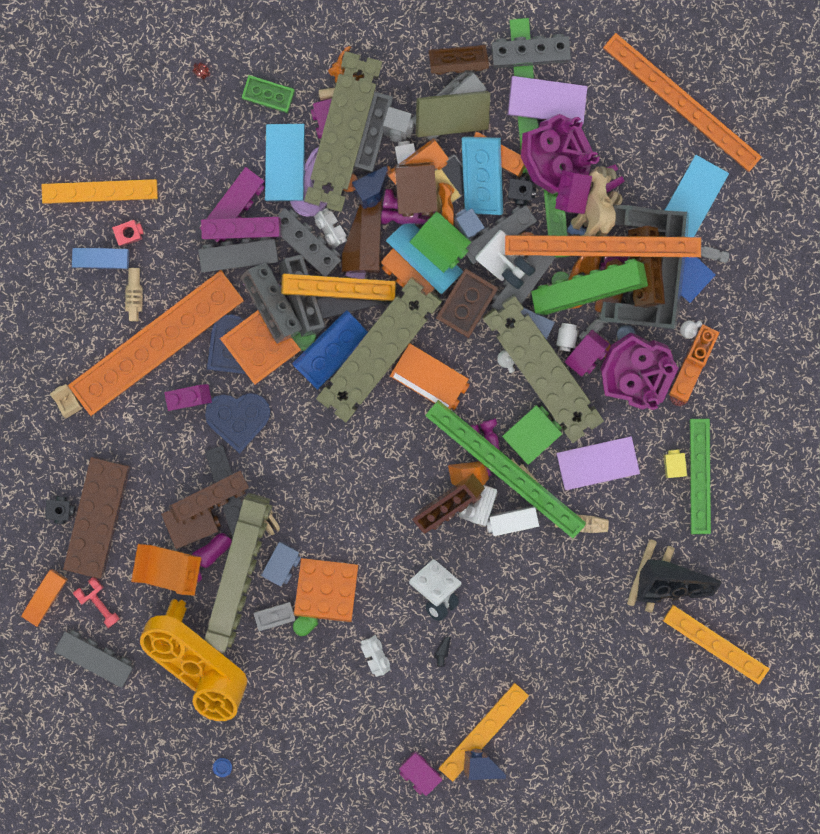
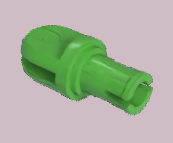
[293,616,318,636]

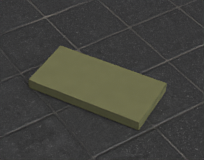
[416,91,490,137]

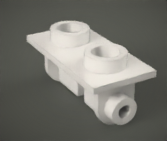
[314,208,347,249]
[360,635,391,677]

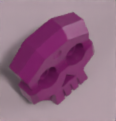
[521,114,599,194]
[600,332,678,410]

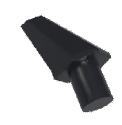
[434,637,451,667]

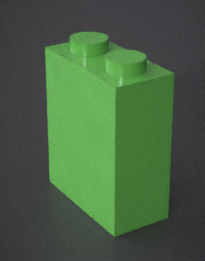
[410,211,471,273]
[502,405,562,465]

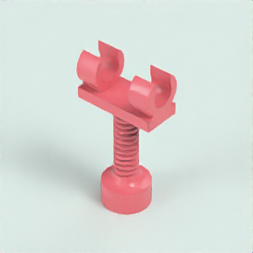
[73,577,120,628]

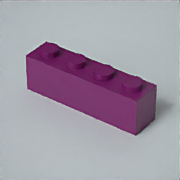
[199,167,265,244]
[201,217,282,240]

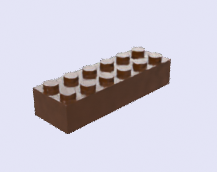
[63,457,131,579]

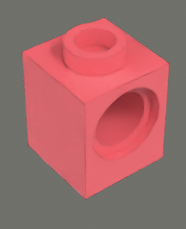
[112,220,144,247]

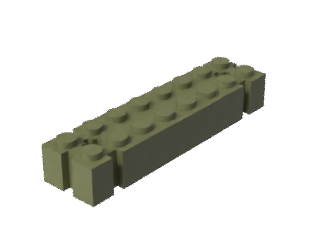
[304,51,382,213]
[316,277,443,423]
[483,294,604,443]
[205,493,272,652]

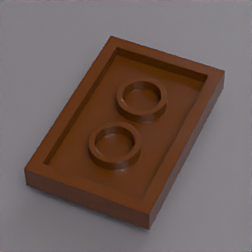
[429,45,489,75]

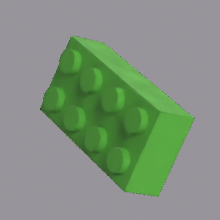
[242,75,295,114]

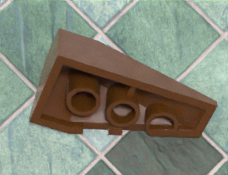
[342,199,382,273]

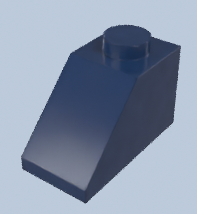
[352,166,389,209]
[464,749,506,780]

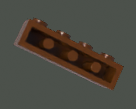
[628,226,665,308]
[169,470,249,524]
[412,474,485,534]

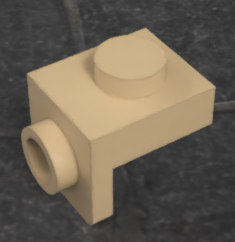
[50,384,82,419]

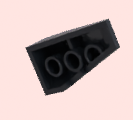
[315,296,392,319]
[637,559,721,603]

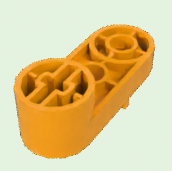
[140,599,247,721]

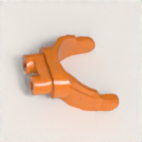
[328,46,364,82]

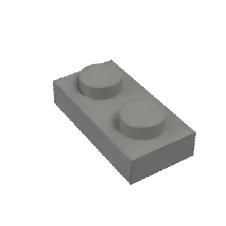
[253,601,296,631]

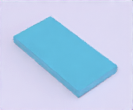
[265,124,305,201]
[462,137,503,215]
[665,155,729,237]
[386,224,464,294]

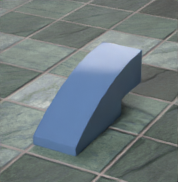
[72,248,129,269]

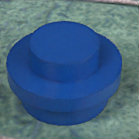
[213,758,232,777]

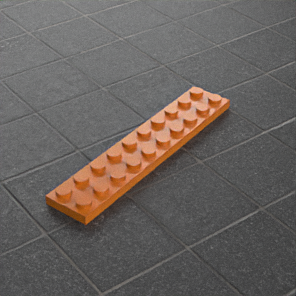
[68,270,244,416]

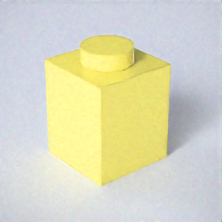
[664,450,687,478]

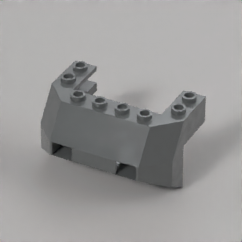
[601,205,689,329]

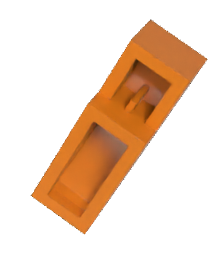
[21,569,68,627]

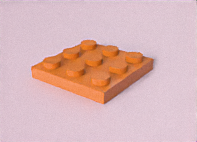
[220,310,301,385]
[294,558,358,622]

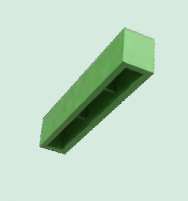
[531,259,648,316]

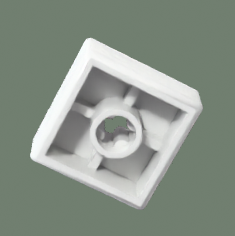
[458,485,497,526]

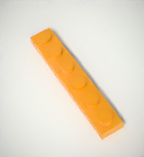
[42,179,158,204]
[281,274,395,301]
[662,605,769,684]
[438,683,529,782]

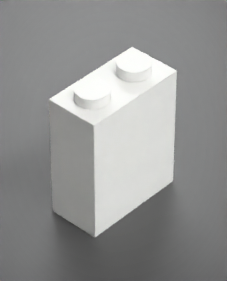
[487,506,539,536]

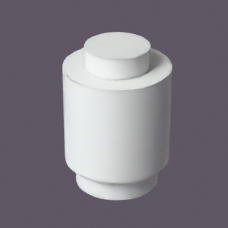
[556,323,578,352]

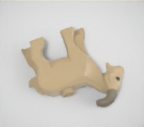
[571,166,617,236]

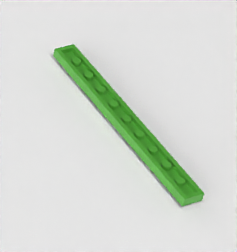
[425,400,586,538]

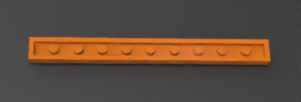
[603,33,762,172]
[505,235,701,257]

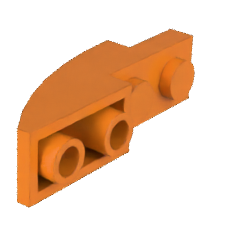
[669,324,720,403]

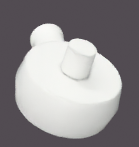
[680,321,702,339]
[497,350,515,373]

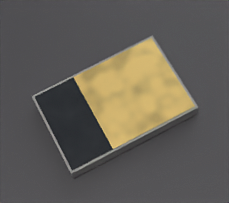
[429,154,464,216]

